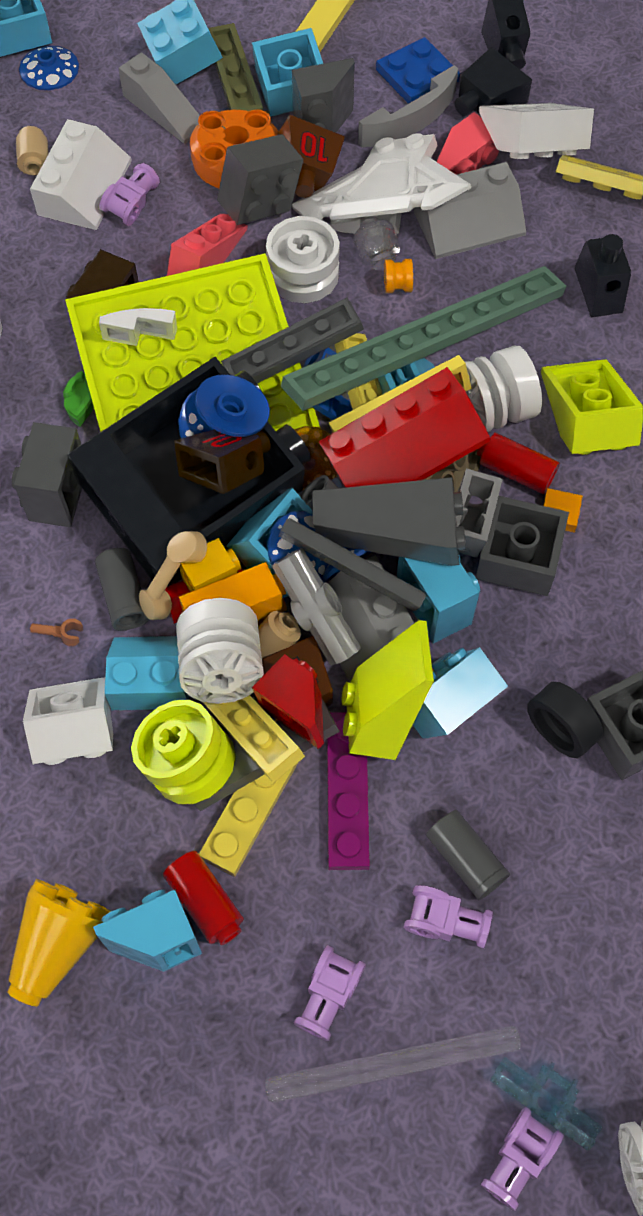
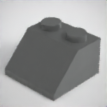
[292,58,355,133]

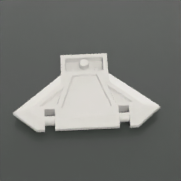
[292,133,471,220]

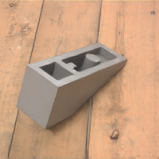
[118,52,200,144]

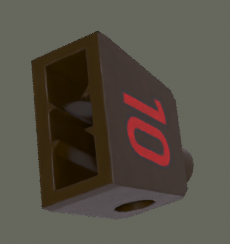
[174,429,271,494]

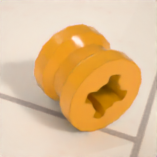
[384,258,413,293]

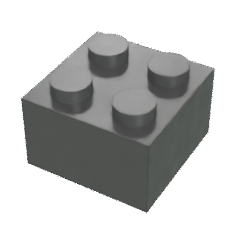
[217,134,303,225]
[12,422,82,527]
[476,496,569,596]
[587,670,643,780]

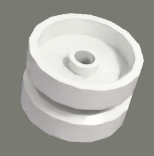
[266,216,340,303]

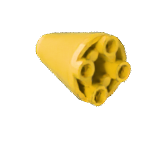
[7,879,111,1007]

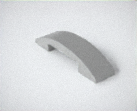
[358,65,458,148]

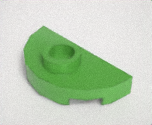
[63,371,94,427]

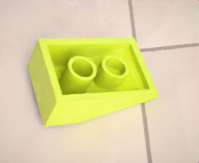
[541,359,643,455]
[341,620,434,760]

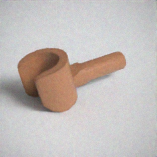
[30,619,83,646]

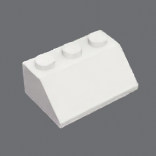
[479,103,594,159]
[30,119,131,230]

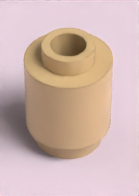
[16,126,48,175]
[258,611,301,659]

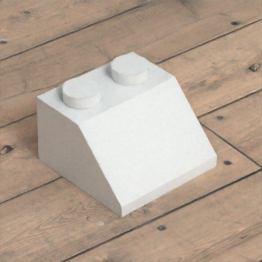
[23,677,113,765]

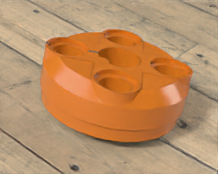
[190,109,279,188]

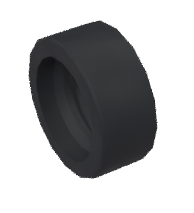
[527,682,603,759]

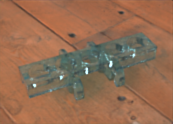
[490,1057,603,1151]

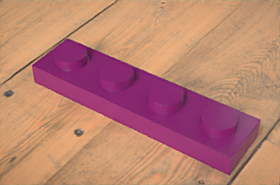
[327,712,370,870]

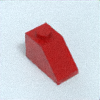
[252,654,324,749]

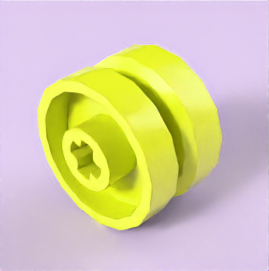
[131,700,236,804]

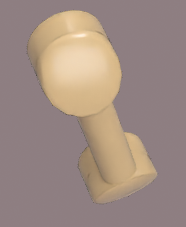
[139,531,207,620]

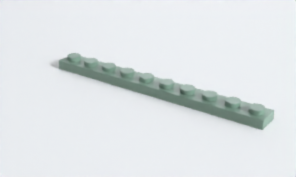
[281,266,567,411]

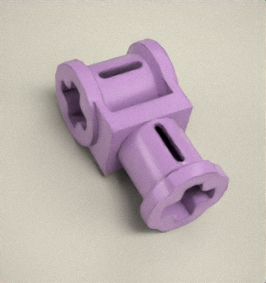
[100,163,160,226]
[404,886,493,948]
[294,945,366,1041]
[481,1106,564,1211]

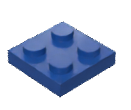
[376,37,460,104]

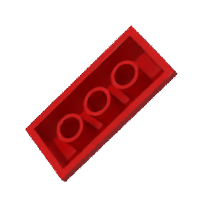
[318,367,491,488]

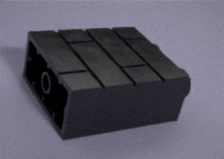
[67,356,311,587]

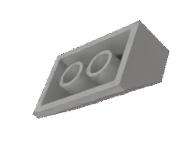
[413,162,526,259]
[328,555,414,683]

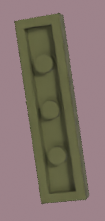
[208,23,263,111]

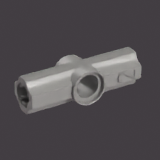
[272,548,361,666]

